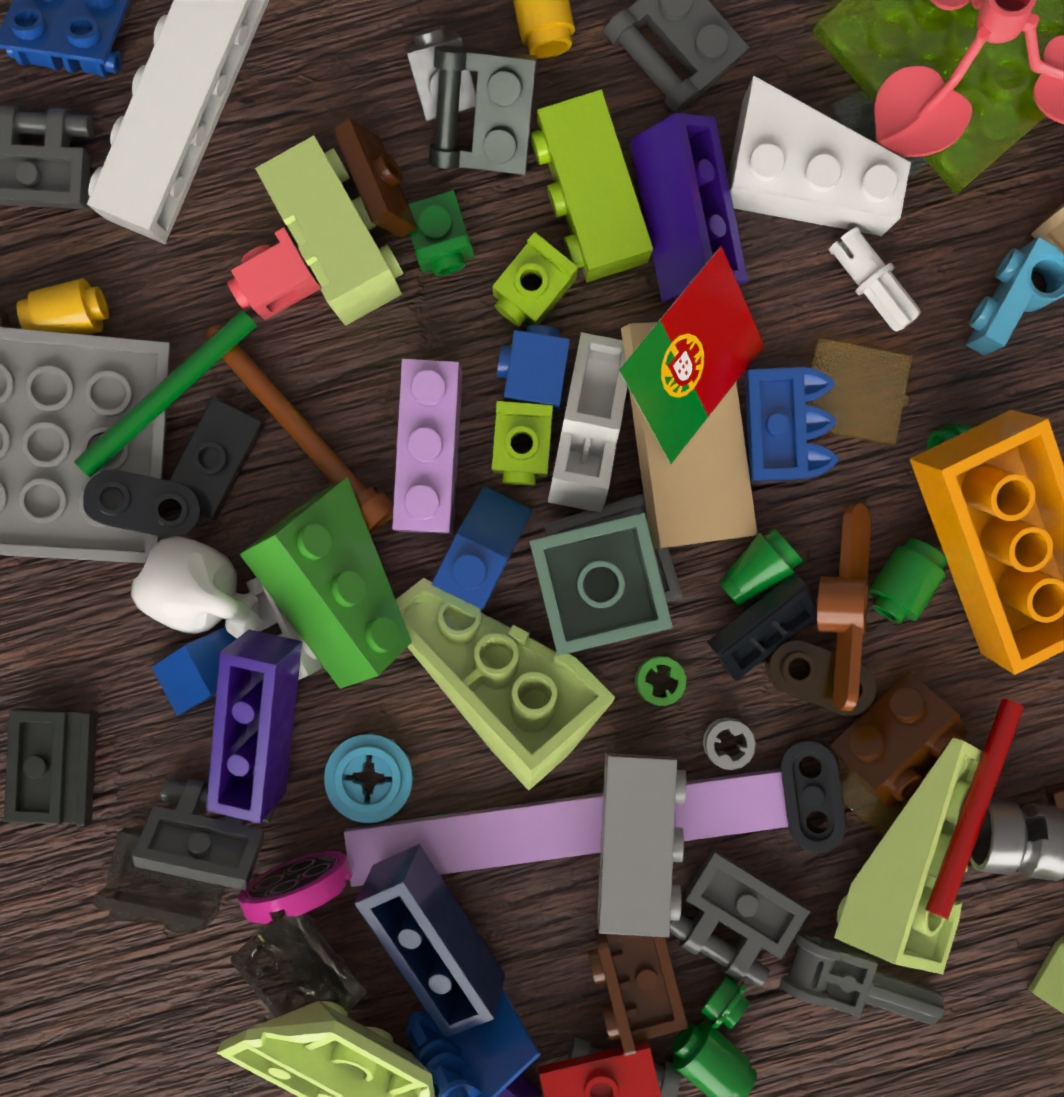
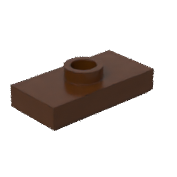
[334,118,418,238]

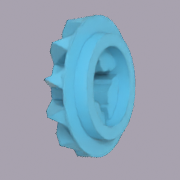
[324,733,414,823]

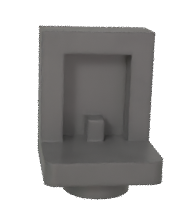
[404,25,476,121]

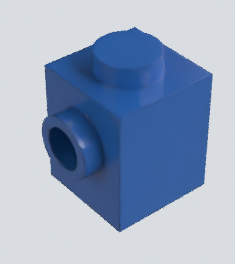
[497,325,570,413]

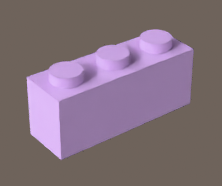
[392,359,463,534]

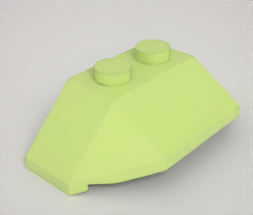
[217,1001,435,1097]

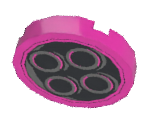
[237,850,353,924]

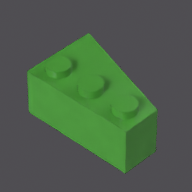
[240,477,412,689]

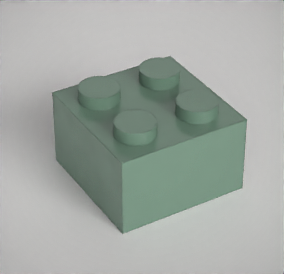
[530,513,673,656]

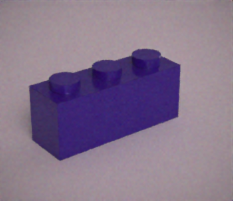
[630,113,748,302]
[206,629,302,824]

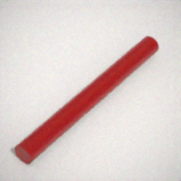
[925,699,1024,920]

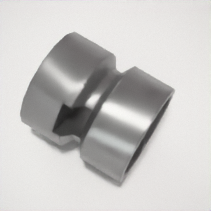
[970,798,1064,881]

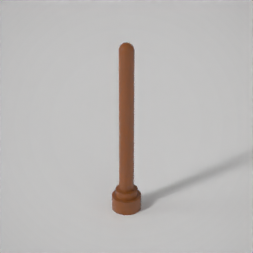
[206,325,394,535]

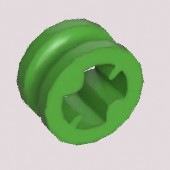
[635,656,686,706]

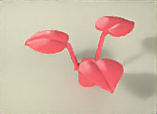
[874,0,1064,157]

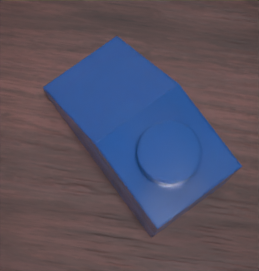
[431,486,533,610]

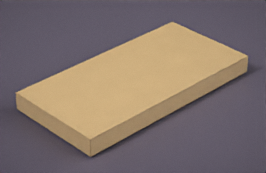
[621,322,758,549]

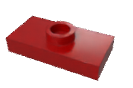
[539,1041,661,1097]

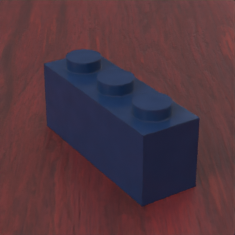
[355,844,505,1038]

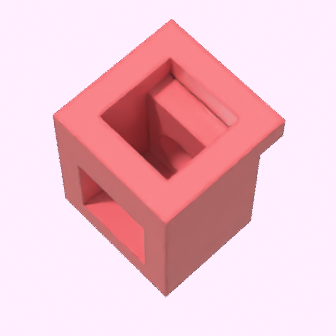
[227,227,321,320]

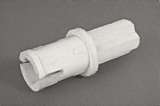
[829,227,921,331]

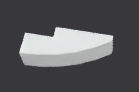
[548,332,627,513]

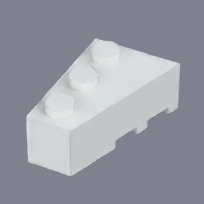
[728,76,911,236]

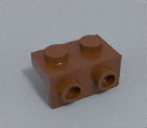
[830,671,967,808]
[588,929,688,1057]

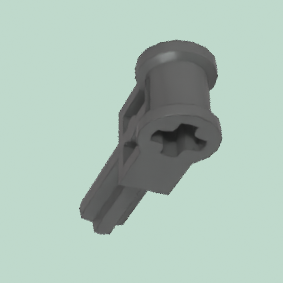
[779,931,945,1025]

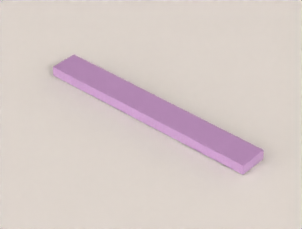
[344,769,788,887]

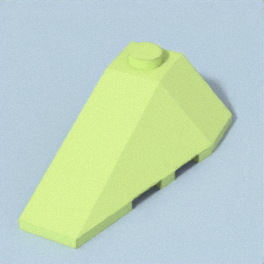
[396,578,615,790]
[834,738,983,975]

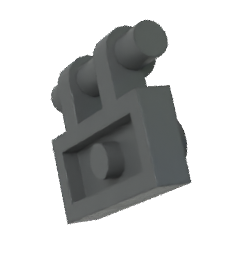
[0,105,94,209]
[132,778,275,891]
[670,848,810,988]

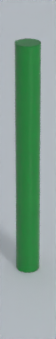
[74,310,257,478]

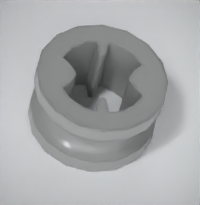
[702,717,756,770]

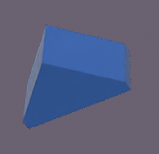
[151,627,237,716]

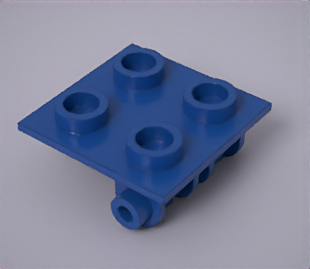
[0,0,131,78]
[406,988,541,1097]

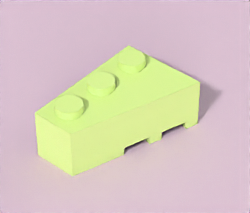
[255,136,404,326]

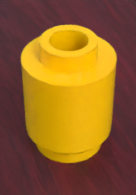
[513,0,575,59]
[17,278,109,335]

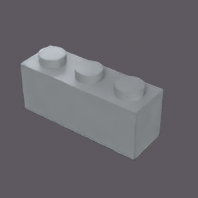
[597,753,686,937]

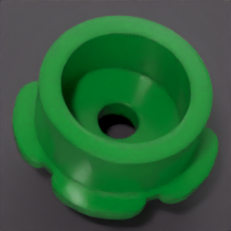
[700,975,751,1030]

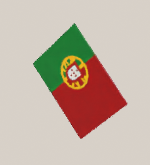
[619,246,764,464]

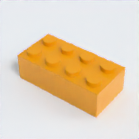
[910,410,1064,675]

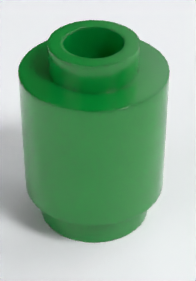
[868,538,947,624]
[672,1021,757,1097]

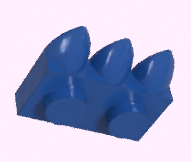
[745,367,839,482]

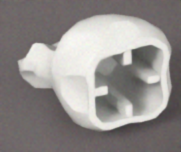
[131,536,267,638]

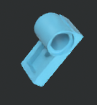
[966,237,1064,356]

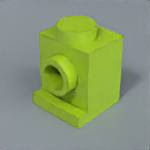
[492,232,578,327]
[492,401,553,486]

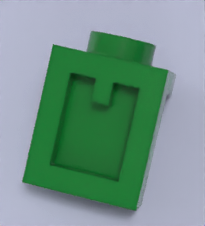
[408,190,474,276]

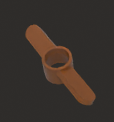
[817,503,871,712]

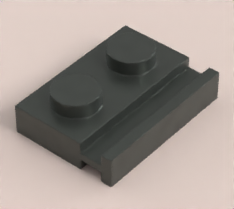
[4,708,97,825]

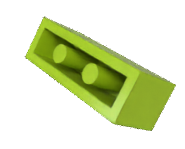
[530,89,653,283]

